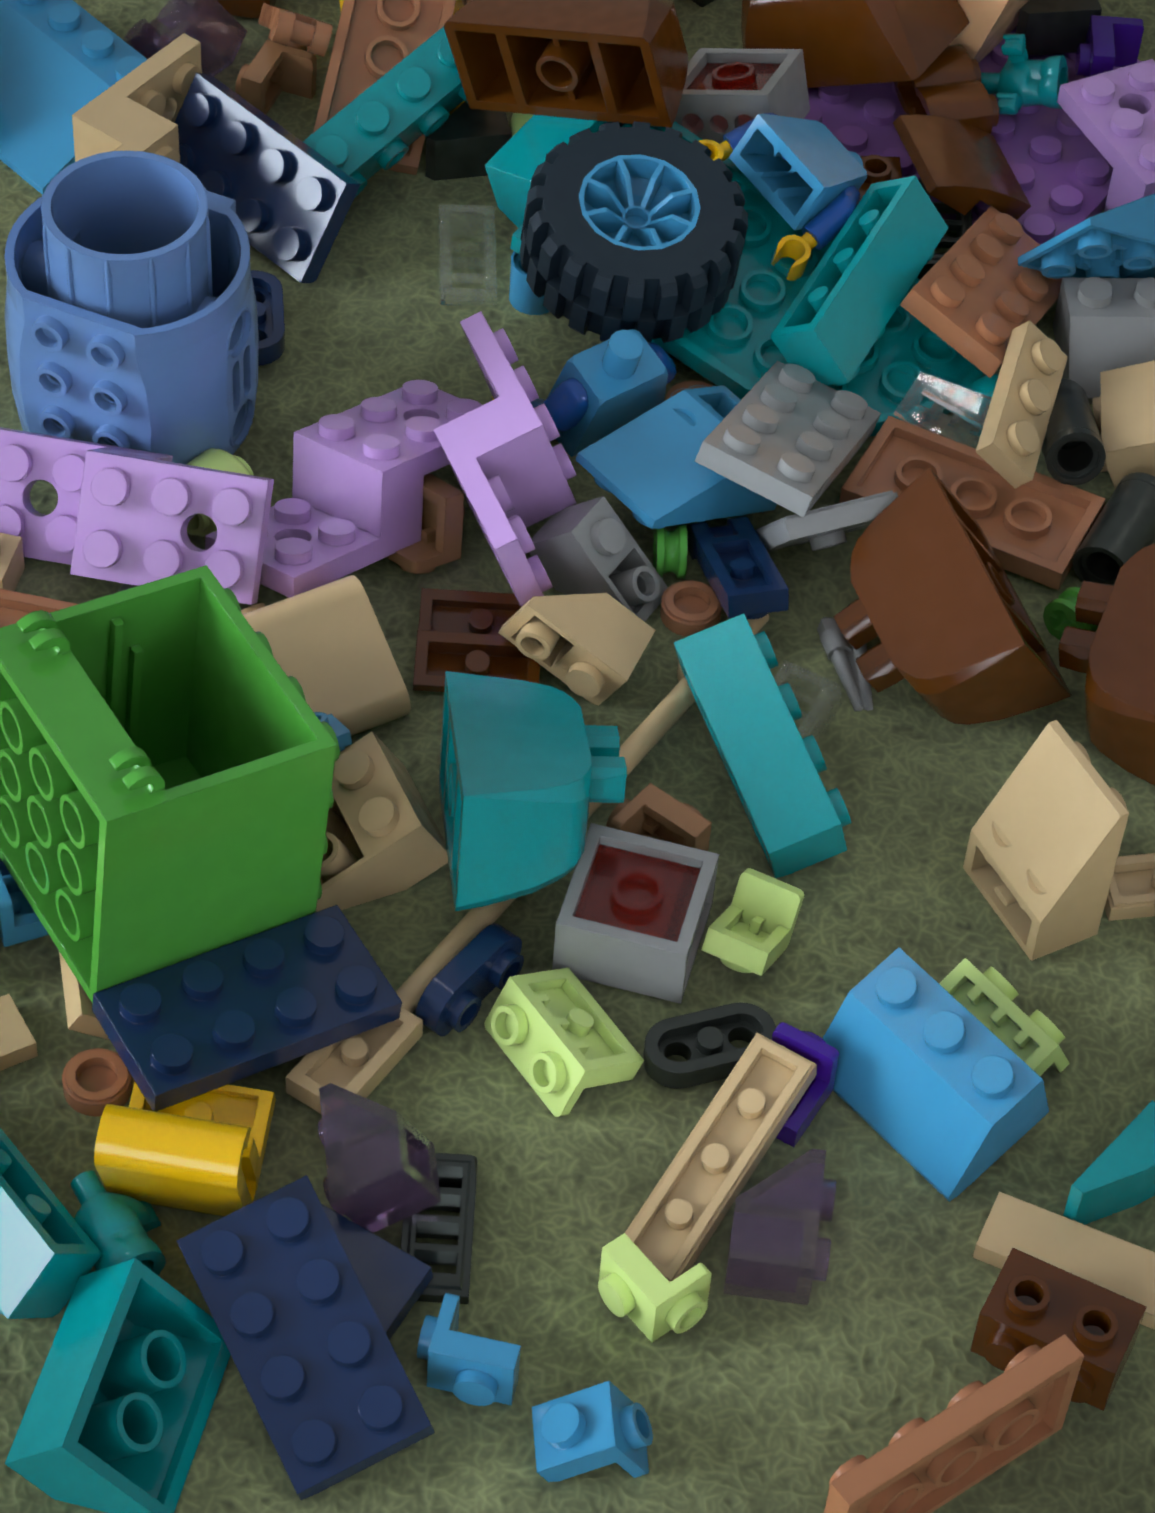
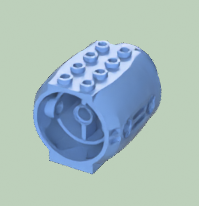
[5,151,259,464]

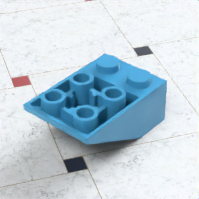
[1017,193,1155,279]
[575,385,777,529]

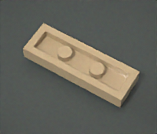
[976,320,1068,488]

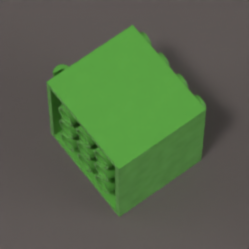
[0,565,340,1004]

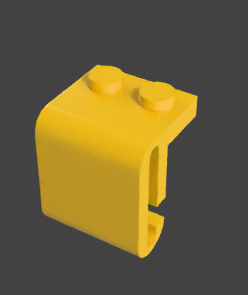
[94,1081,276,1216]

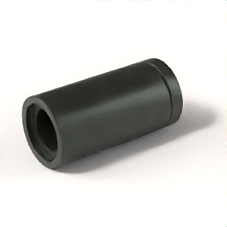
[1042,379,1106,485]
[1073,472,1155,585]

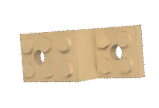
[72,33,202,163]

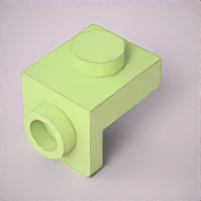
[701,868,804,976]
[598,1233,712,1342]

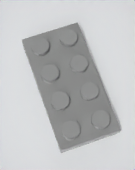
[694,360,881,518]

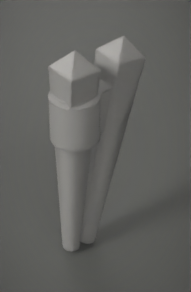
[817,617,873,711]

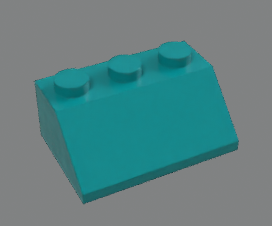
[5,1258,231,1513]

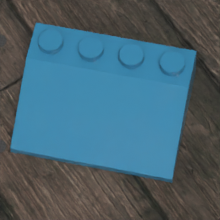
[0,0,147,195]

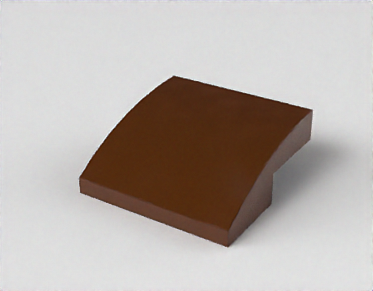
[893,114,1031,220]
[413,588,540,692]

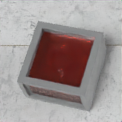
[674,48,810,144]
[552,823,719,1004]

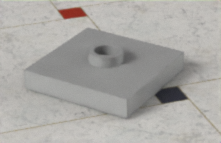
[755,490,898,552]

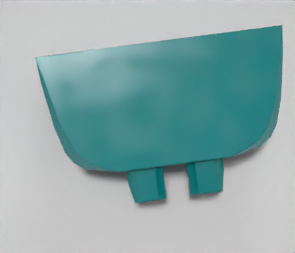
[439,671,627,911]

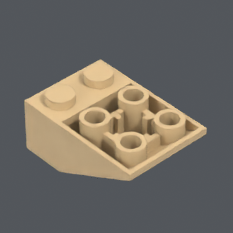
[963,720,1129,961]
[316,731,448,912]

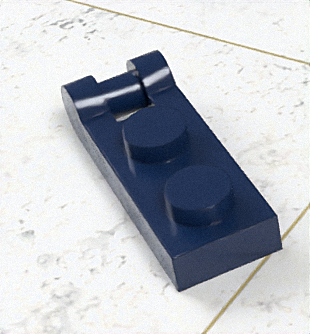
[686,517,789,619]

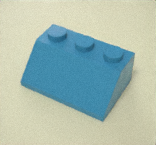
[822,947,1049,1202]

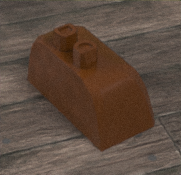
[444,0,689,128]
[741,0,970,88]
[833,467,1072,725]
[1058,543,1155,786]

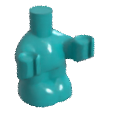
[981,34,1068,115]
[70,1170,166,1275]

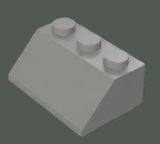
[1053,277,1155,404]

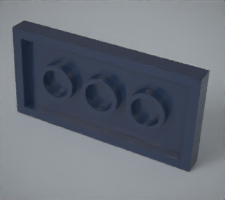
[174,73,361,283]
[92,905,402,1112]
[177,1175,435,1500]

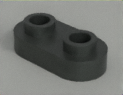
[643,1002,776,1089]

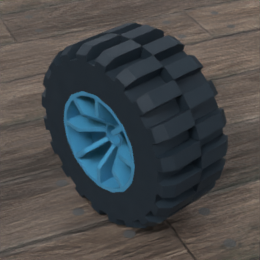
[520,121,748,343]

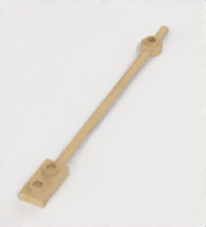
[286,614,769,1126]

